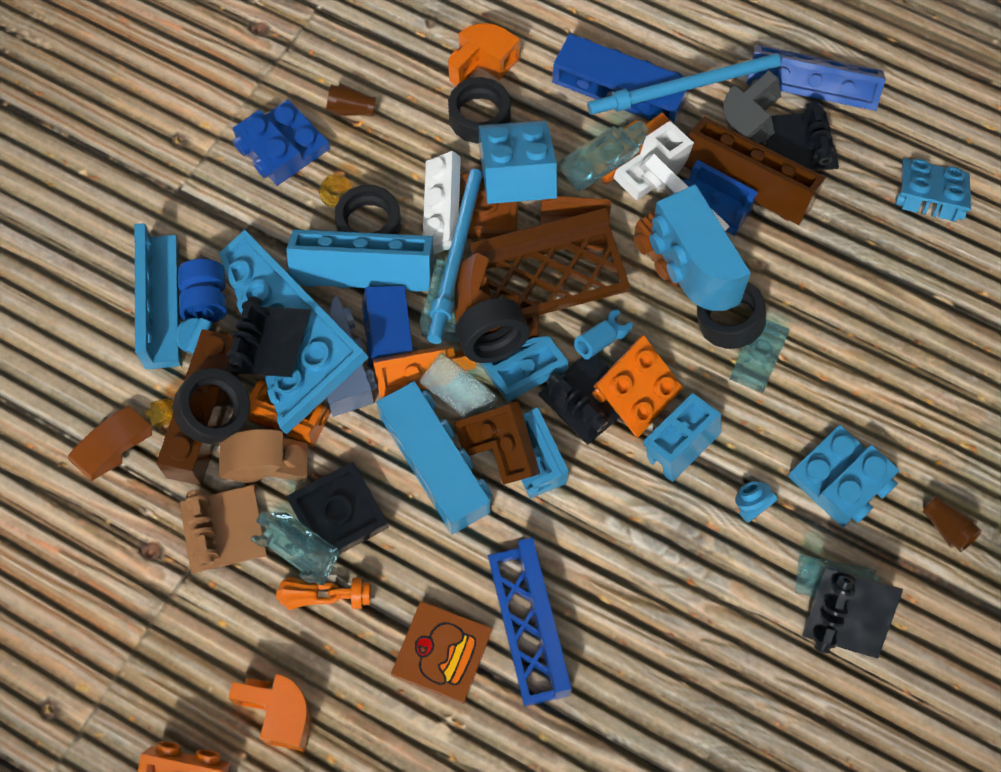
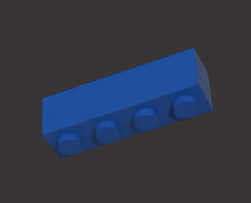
[552,34,689,125]

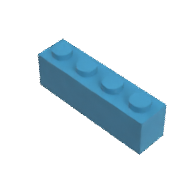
[286,229,434,292]
[376,381,493,535]

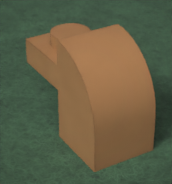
[219,429,308,484]

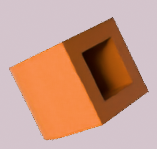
[448,23,520,86]
[228,674,311,752]

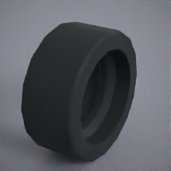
[448,77,511,144]
[335,185,401,234]
[697,282,766,349]
[456,298,529,363]
[172,368,250,444]

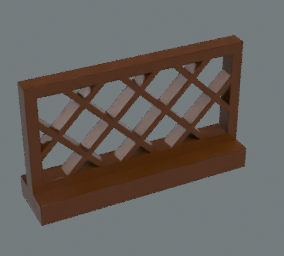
[470,208,630,319]

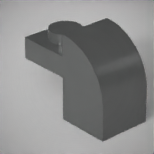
[723,71,782,145]

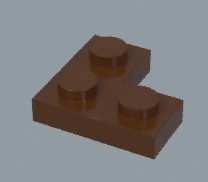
[454,401,541,485]

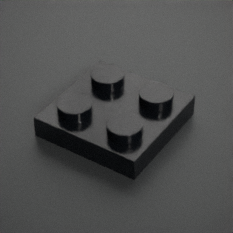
[286,461,389,564]

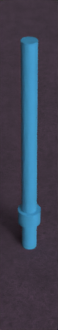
[587,53,781,115]
[427,169,483,344]

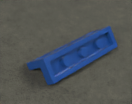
[747,44,886,111]
[488,538,572,707]

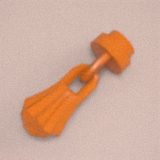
[276,576,371,610]

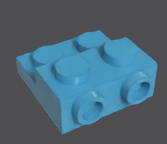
[788,425,900,528]

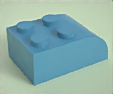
[478,120,557,204]
[649,184,751,311]

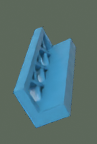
[134,223,181,370]

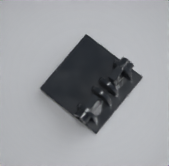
[765,101,839,171]
[226,296,312,377]
[538,355,620,445]
[802,567,903,659]

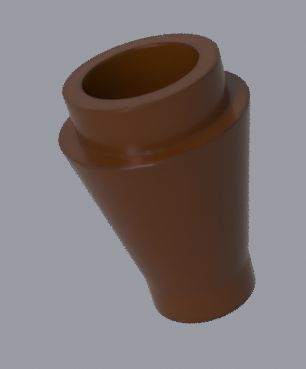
[326,83,376,117]
[923,496,982,552]

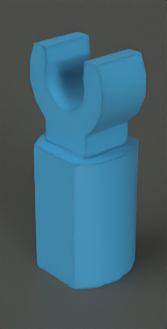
[574,309,633,359]

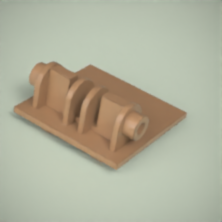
[179,485,267,574]

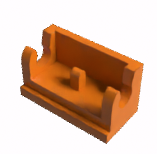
[247,379,331,448]

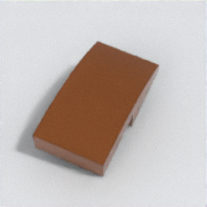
[454,252,491,325]
[68,405,152,481]

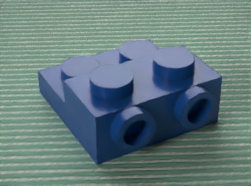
[232,99,330,186]

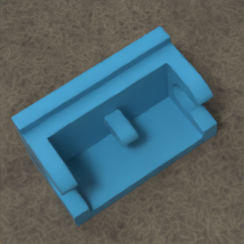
[643,393,721,482]
[521,407,569,499]

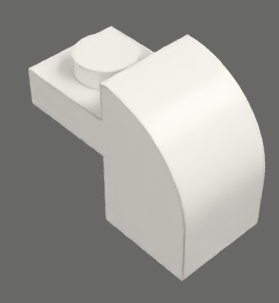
[614,121,694,201]

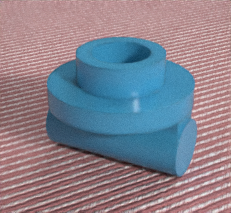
[176,318,213,355]
[735,481,777,523]

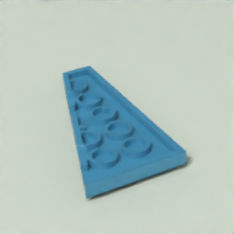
[219,230,369,435]

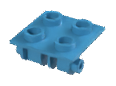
[895,158,971,222]

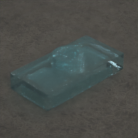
[729,320,790,393]
[419,352,499,418]

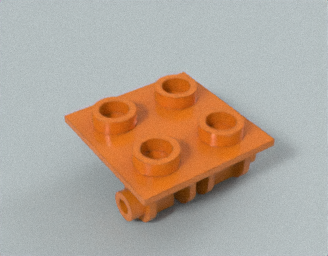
[592,335,683,438]

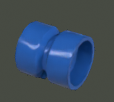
[178,259,227,323]

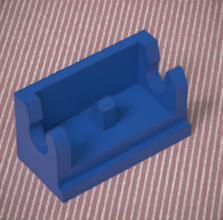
[683,160,758,236]
[361,286,413,367]

